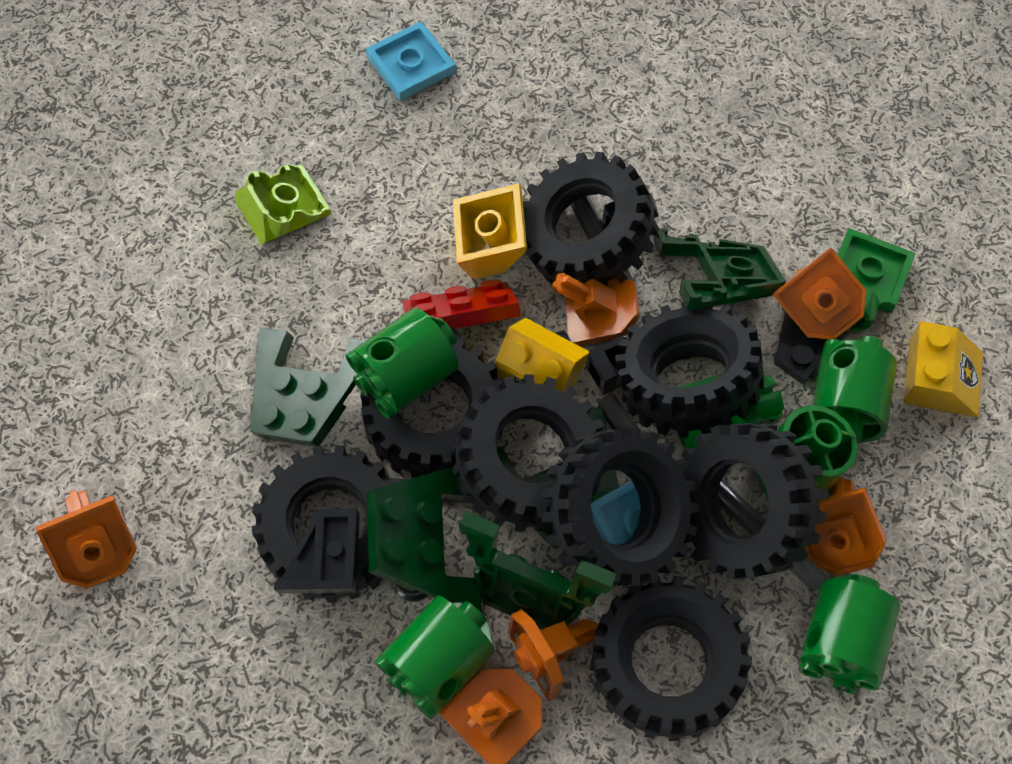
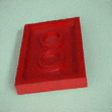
[402,279,521,329]

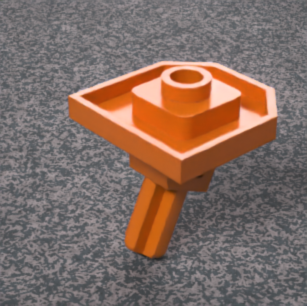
[772,247,867,339]
[552,273,640,347]
[805,477,887,576]
[36,490,137,589]
[508,609,598,702]
[439,669,542,764]

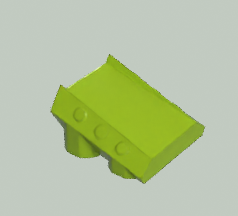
[235,164,331,244]

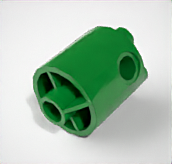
[345,307,459,419]
[812,336,897,444]
[755,405,858,501]
[798,574,900,694]
[374,595,495,720]

